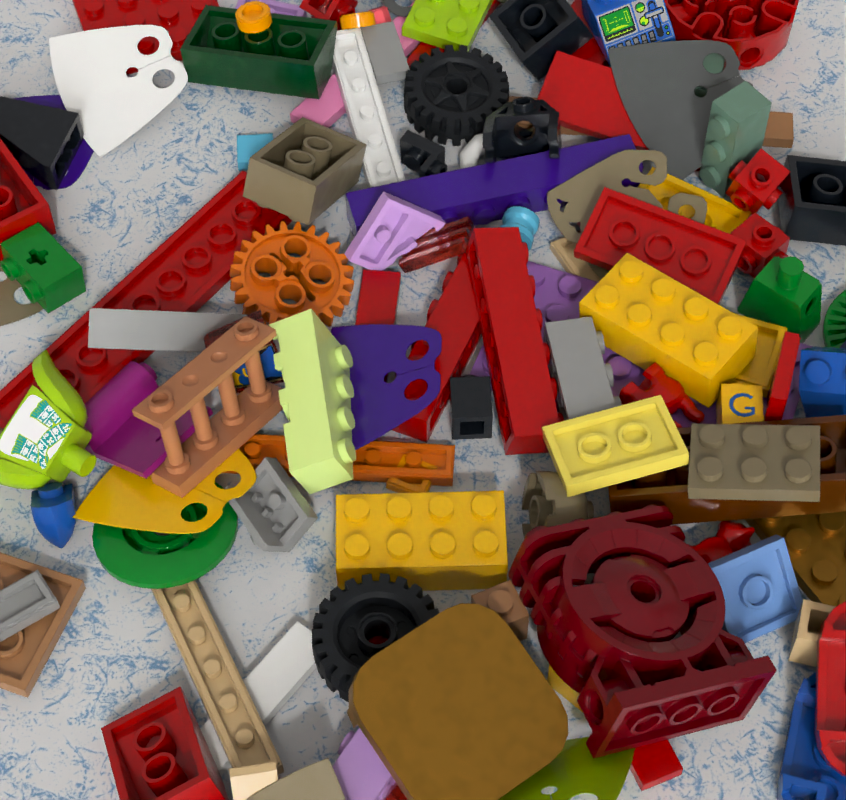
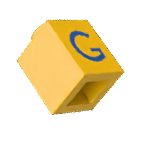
[716,382,764,424]

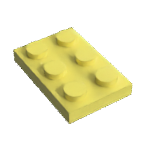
[542,395,689,497]

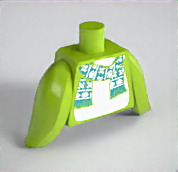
[0,350,96,490]

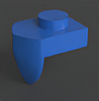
[30,482,76,548]

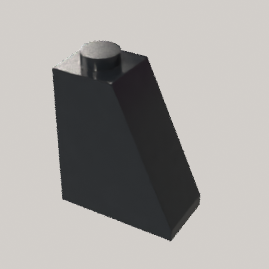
[0,96,84,190]

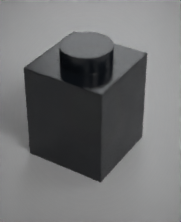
[450,375,493,440]

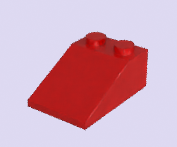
[101,687,229,800]

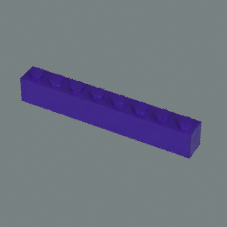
[346,134,644,237]

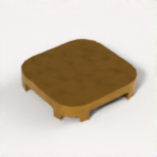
[347,603,569,800]

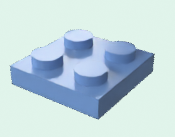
[708,534,803,643]

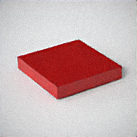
[764,331,801,421]

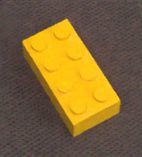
[579,253,758,408]
[336,490,508,591]

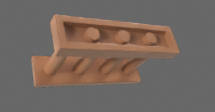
[132,316,284,498]

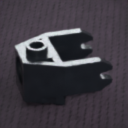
[483,97,562,164]

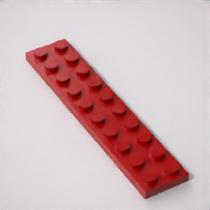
[0,171,292,428]

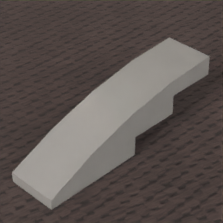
[88,308,250,352]

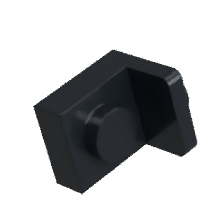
[400,130,447,178]

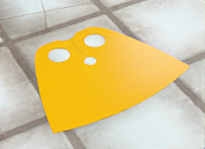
[72,449,257,534]

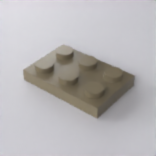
[688,423,820,502]

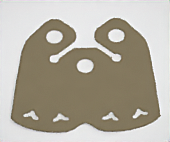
[547,149,707,279]

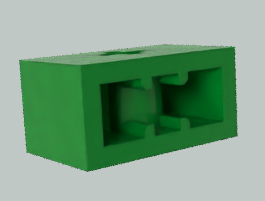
[0,222,86,313]

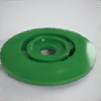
[92,482,238,589]

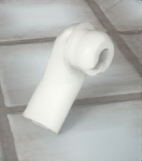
[459,134,485,169]

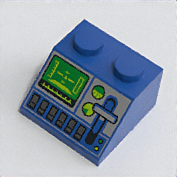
[581,0,676,67]

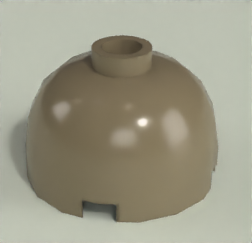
[522,471,594,540]

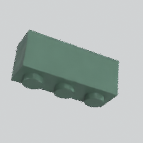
[699,81,772,198]

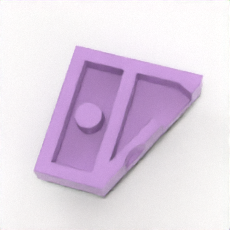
[344,191,446,271]

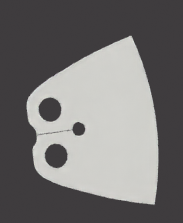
[49,25,188,158]

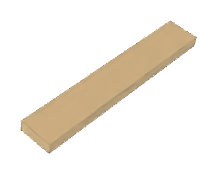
[151,580,284,775]

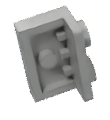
[224,457,318,552]

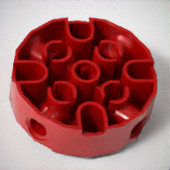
[664,0,799,70]

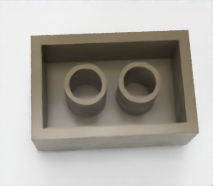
[243,117,367,225]

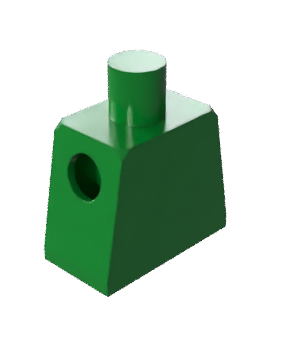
[737,256,822,343]

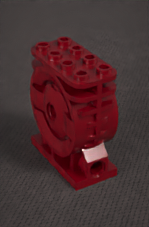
[508,504,777,759]

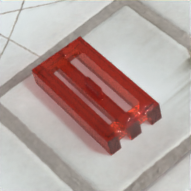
[398,216,474,273]

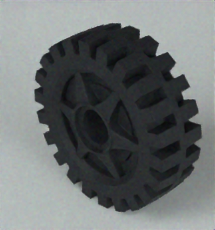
[404,45,509,146]
[312,573,439,702]

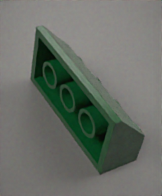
[180,5,337,99]

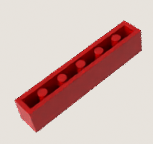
[466,227,564,455]
[392,243,482,443]

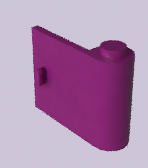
[85,361,213,479]

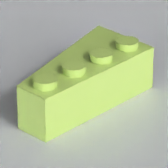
[269,309,356,494]

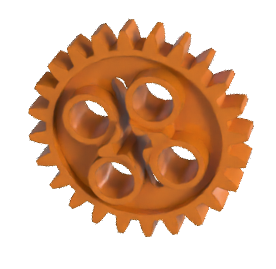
[230,221,354,327]

